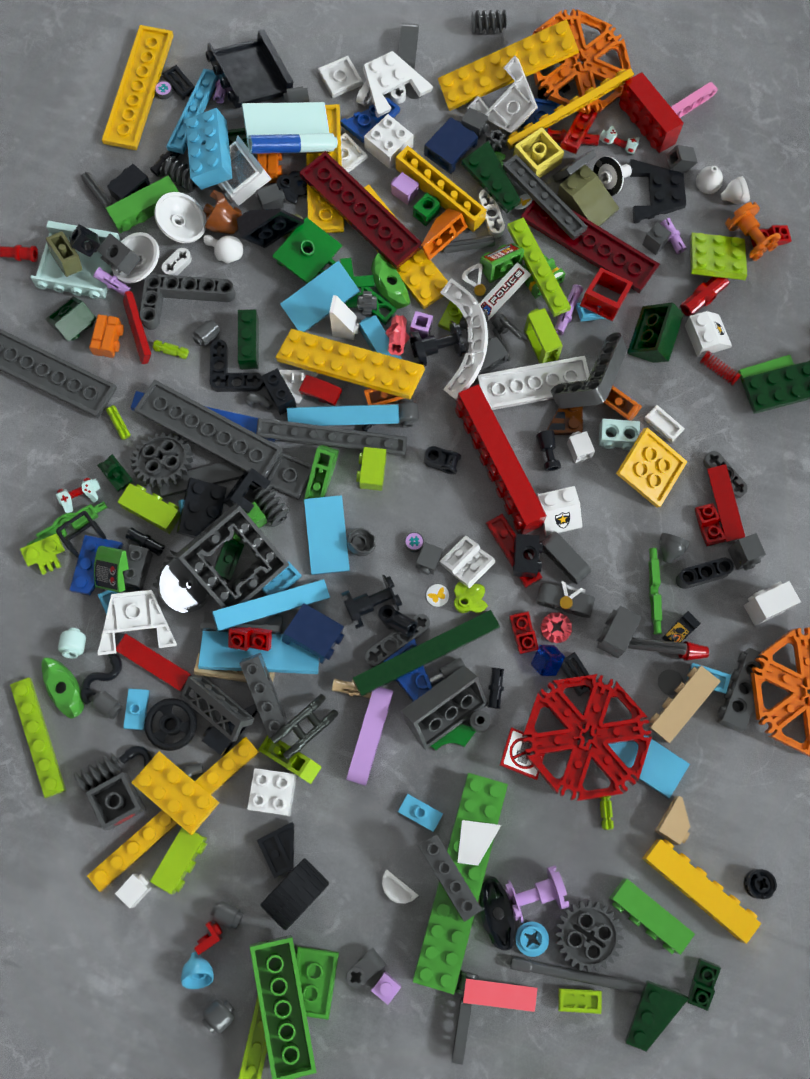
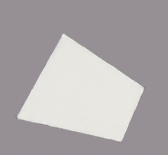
[457,820,501,865]

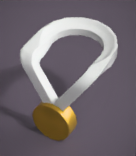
[462,263,486,296]
[560,581,585,609]

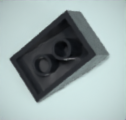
[236,208,304,248]

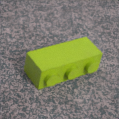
[117,483,180,534]
[150,828,207,894]

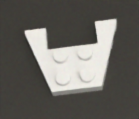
[363,51,433,118]
[467,55,538,133]
[98,590,177,656]

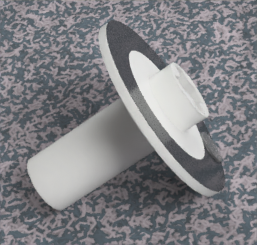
[593,156,632,196]

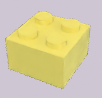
[513,127,564,178]

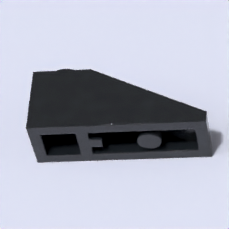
[202,704,258,756]

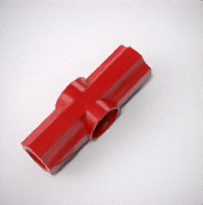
[680,277,730,316]

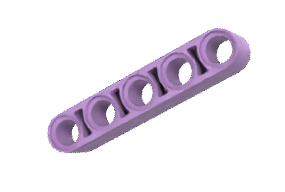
[346,687,394,786]

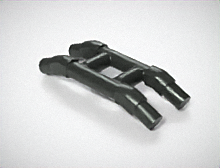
[270,694,338,760]

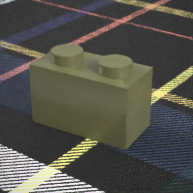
[46,231,83,277]

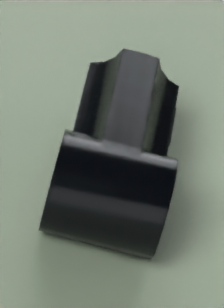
[378,605,418,637]

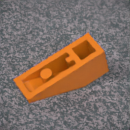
[421,208,468,260]

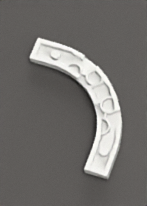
[440,278,488,400]

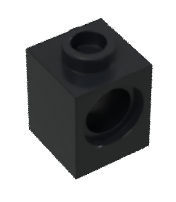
[69,224,100,257]

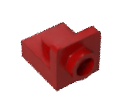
[194,921,223,955]

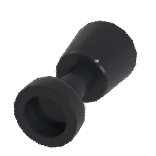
[536,430,561,472]

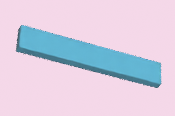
[166,69,219,154]
[287,404,399,426]
[212,579,330,631]

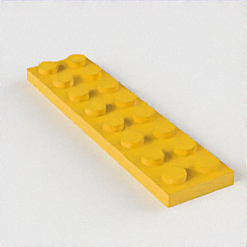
[438,19,579,111]
[102,25,174,150]
[306,104,344,233]
[364,184,448,309]
[275,329,425,400]

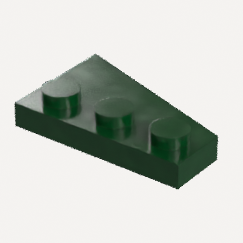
[625,980,689,1052]

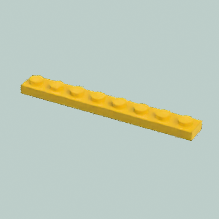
[506,68,634,150]

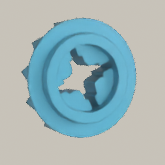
[515,921,549,957]

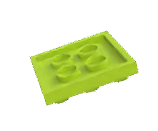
[690,232,747,280]

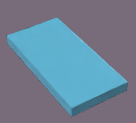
[280,261,360,332]
[304,495,350,575]
[608,719,690,799]

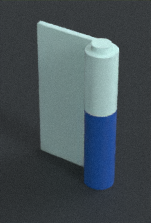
[242,102,338,154]

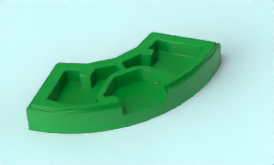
[430,724,476,751]

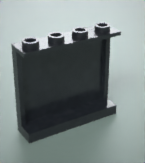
[206,30,294,108]

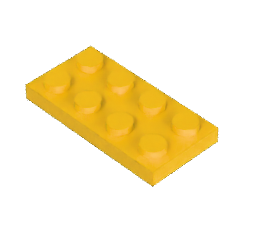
[131,751,219,835]

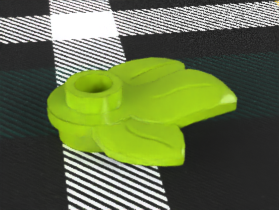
[454,581,488,613]

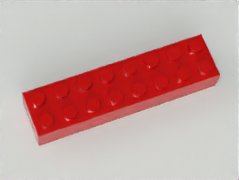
[455,384,547,534]

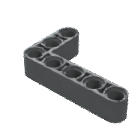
[140,274,236,330]
[551,332,627,409]

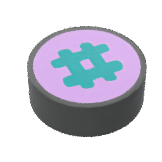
[155,81,173,99]
[405,532,424,552]

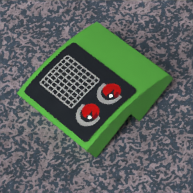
[94,546,129,593]

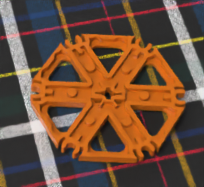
[532,9,631,115]
[751,627,810,757]

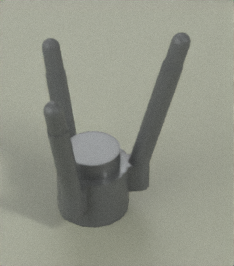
[492,314,527,361]

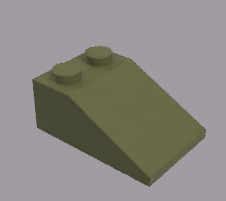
[557,165,619,226]

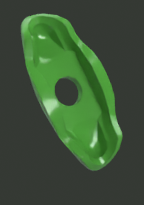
[371,253,410,309]
[42,658,84,719]

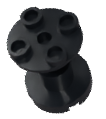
[409,320,466,367]
[341,575,402,629]

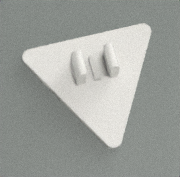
[279,370,318,404]

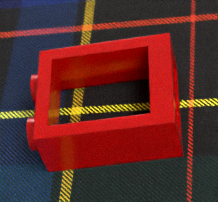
[580,267,633,322]

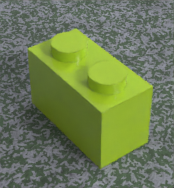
[356,447,387,491]

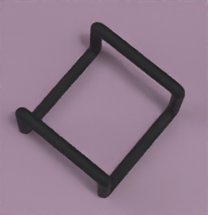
[56,511,106,558]

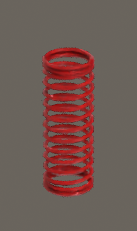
[700,351,741,386]

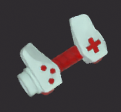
[599,126,640,155]
[56,478,101,513]

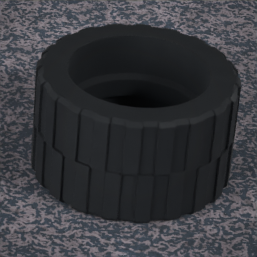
[260,858,329,930]

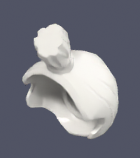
[203,235,243,264]

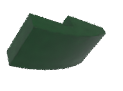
[687,958,721,1011]

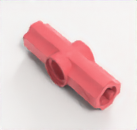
[385,315,410,356]

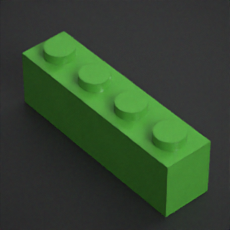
[106,175,179,233]
[609,878,695,955]

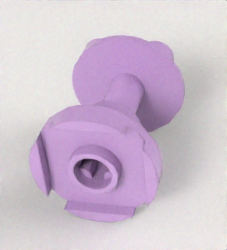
[505,865,569,923]

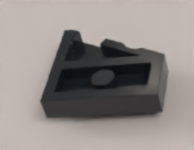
[257,822,294,878]

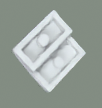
[439,535,495,588]

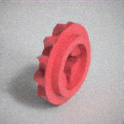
[541,612,572,643]

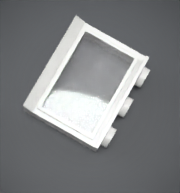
[217,135,271,206]

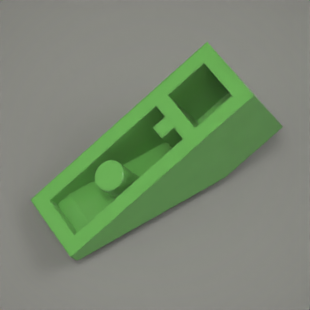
[303,445,339,502]

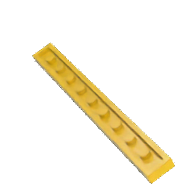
[87,737,259,892]

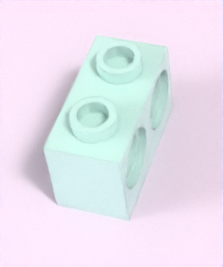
[599,418,640,451]

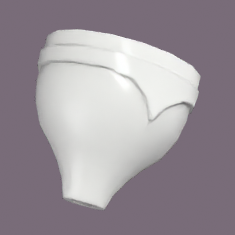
[696,166,723,194]
[720,176,750,204]

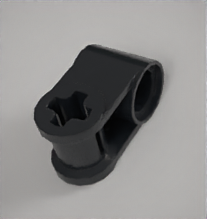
[424,446,462,475]

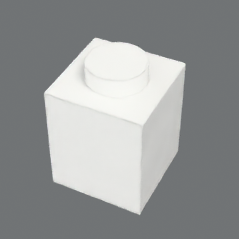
[567,431,595,463]
[115,874,151,908]

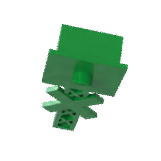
[272,217,397,325]

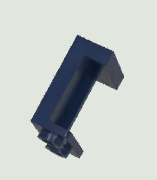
[424,117,478,174]
[282,603,344,664]

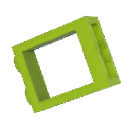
[524,308,563,364]

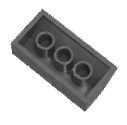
[401,666,488,750]

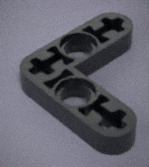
[209,339,263,392]

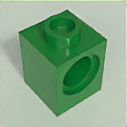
[413,193,440,226]

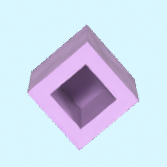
[391,172,419,205]
[410,311,433,338]
[371,971,401,1005]

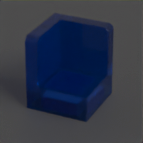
[531,645,565,676]

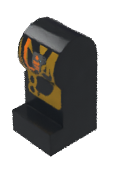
[662,611,701,643]

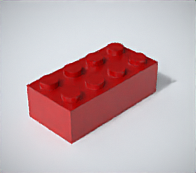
[619,72,684,153]

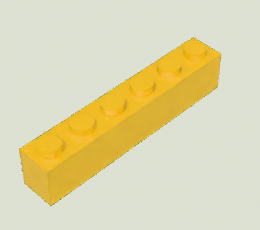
[396,145,487,232]
[642,839,762,944]

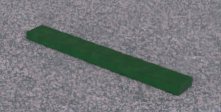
[352,610,500,697]

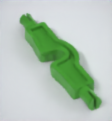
[27,501,108,546]
[648,548,662,635]

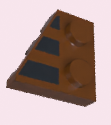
[547,406,583,436]

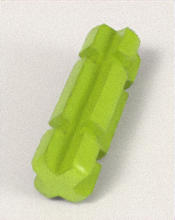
[153,340,189,359]
[106,405,131,440]
[600,796,614,830]

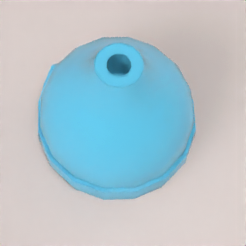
[181,952,214,989]

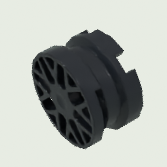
[743,869,777,899]

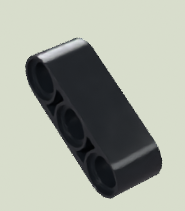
[676,557,734,589]

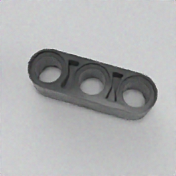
[398,23,419,69]
[542,531,591,585]
[536,583,595,618]

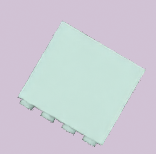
[30,221,121,299]

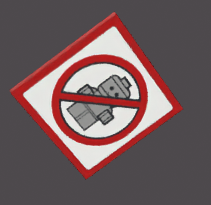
[499,727,545,780]

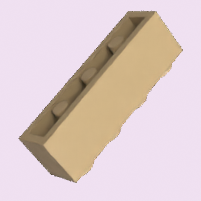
[649,666,721,743]

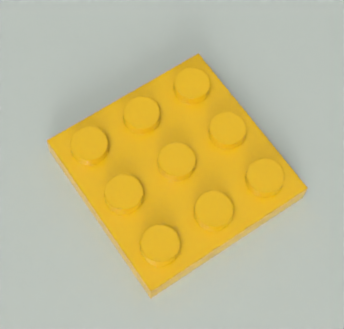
[616,428,687,507]

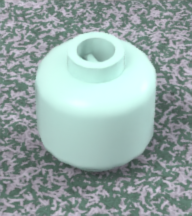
[58,628,86,659]

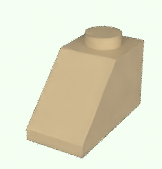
[655,795,690,845]

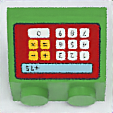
[480,243,524,283]

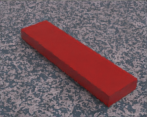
[560,108,598,154]
[123,291,151,364]
[707,464,745,542]
[486,513,542,588]
[116,634,192,692]

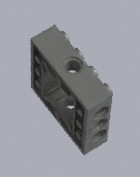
[176,503,289,608]

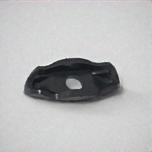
[480,876,515,950]

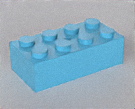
[185,108,233,190]

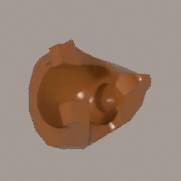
[203,190,242,234]

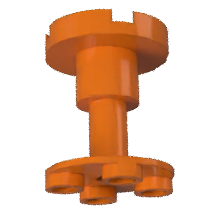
[725,201,781,261]

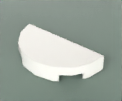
[382,869,419,904]

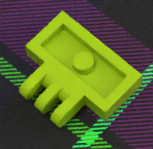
[20,533,65,575]

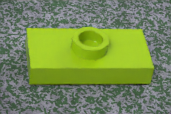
[438,301,463,332]
[558,988,602,1014]

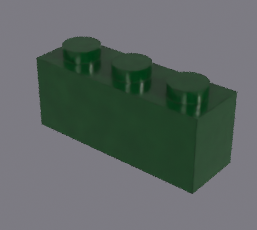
[238,309,259,370]

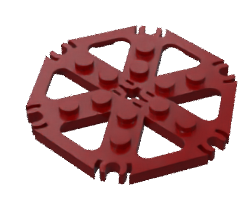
[522,674,652,801]

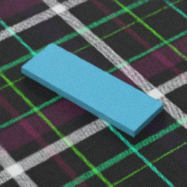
[198,631,319,674]

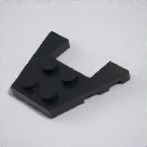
[629,159,686,223]

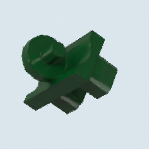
[97,454,133,492]

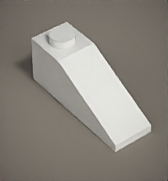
[329,295,360,340]

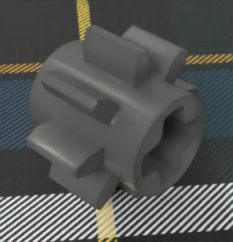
[485,130,507,152]
[357,291,377,315]

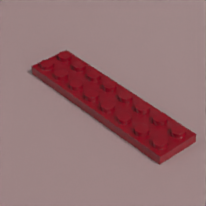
[299,151,422,269]
[520,200,660,294]

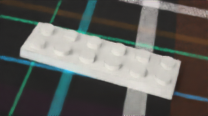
[477,356,590,410]

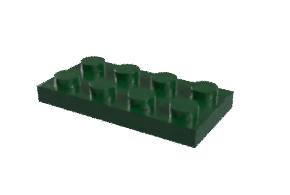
[741,361,810,414]

